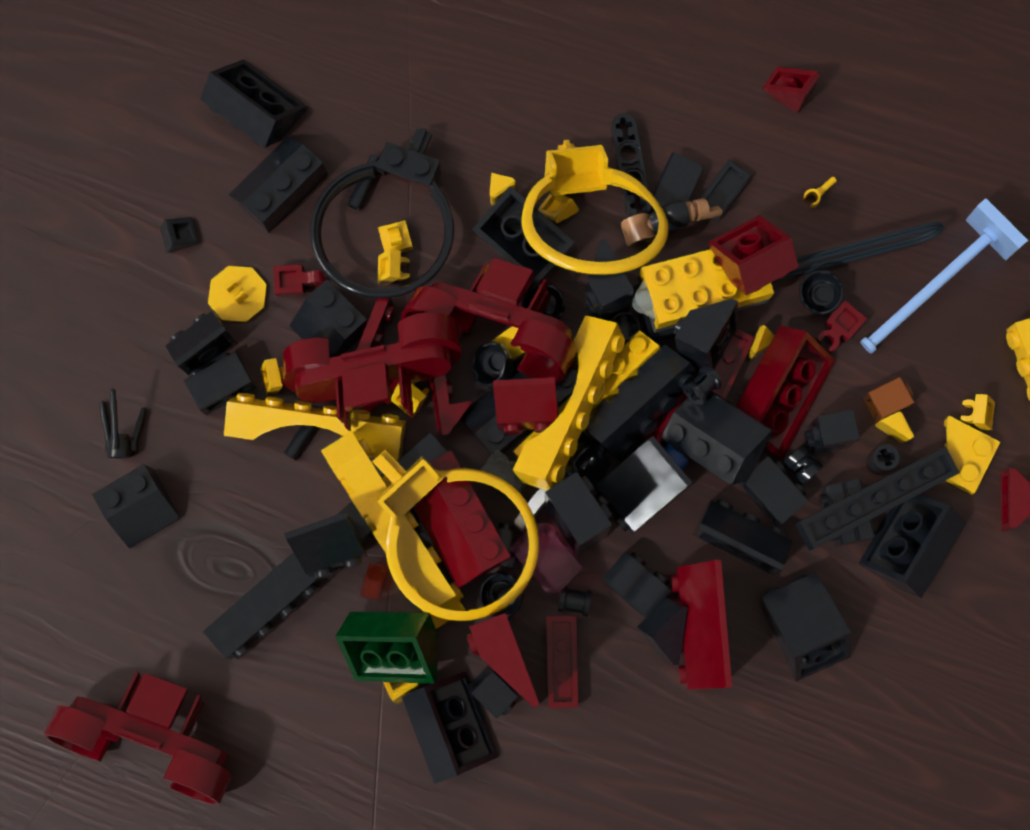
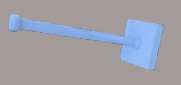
[860,198,1028,354]

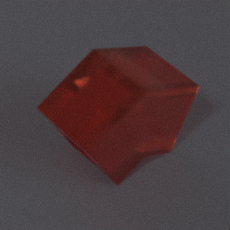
[360,563,388,600]

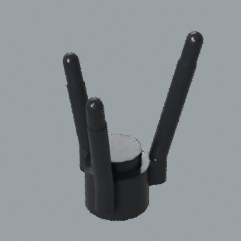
[99,389,146,459]

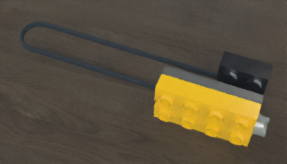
[632,221,944,343]

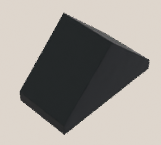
[637,597,688,665]

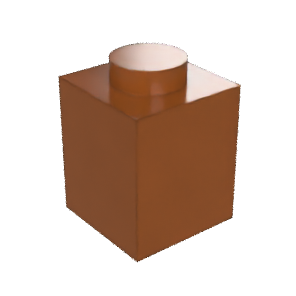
[863,377,914,423]

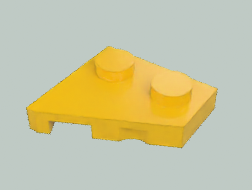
[944,415,1000,495]

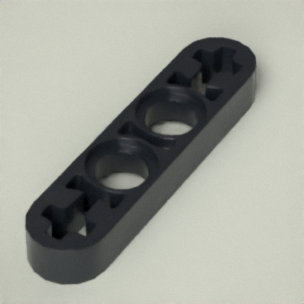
[611,113,651,218]

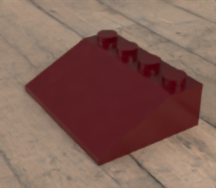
[670,560,732,690]
[466,613,540,708]

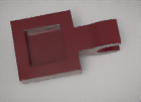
[273,264,326,297]

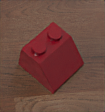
[708,215,798,295]
[493,377,558,435]

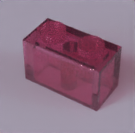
[509,523,582,593]

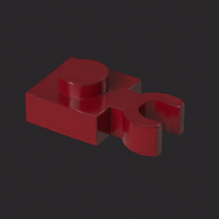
[816,300,867,354]

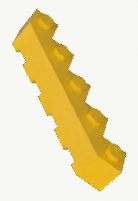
[321,431,465,629]

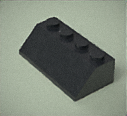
[460,365,578,461]

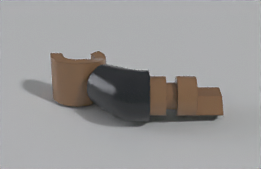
[621,198,723,246]

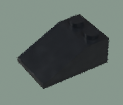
[284,512,368,579]

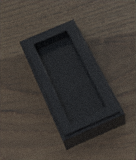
[699,160,752,222]

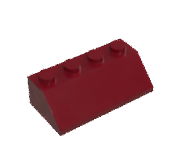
[736,326,836,460]
[413,450,511,589]

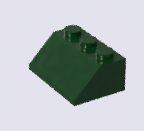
[335,612,439,684]

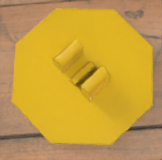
[208,266,267,323]

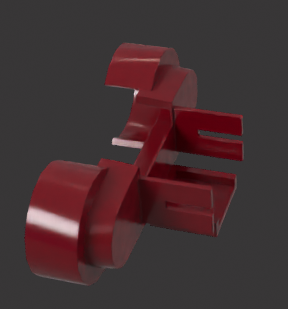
[401,258,577,383]
[282,312,462,431]
[43,671,233,806]

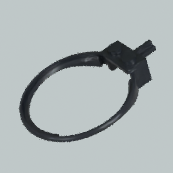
[310,128,454,299]

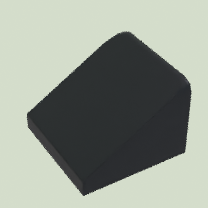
[160,217,199,253]

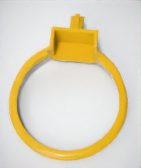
[521,140,669,275]
[372,449,539,621]

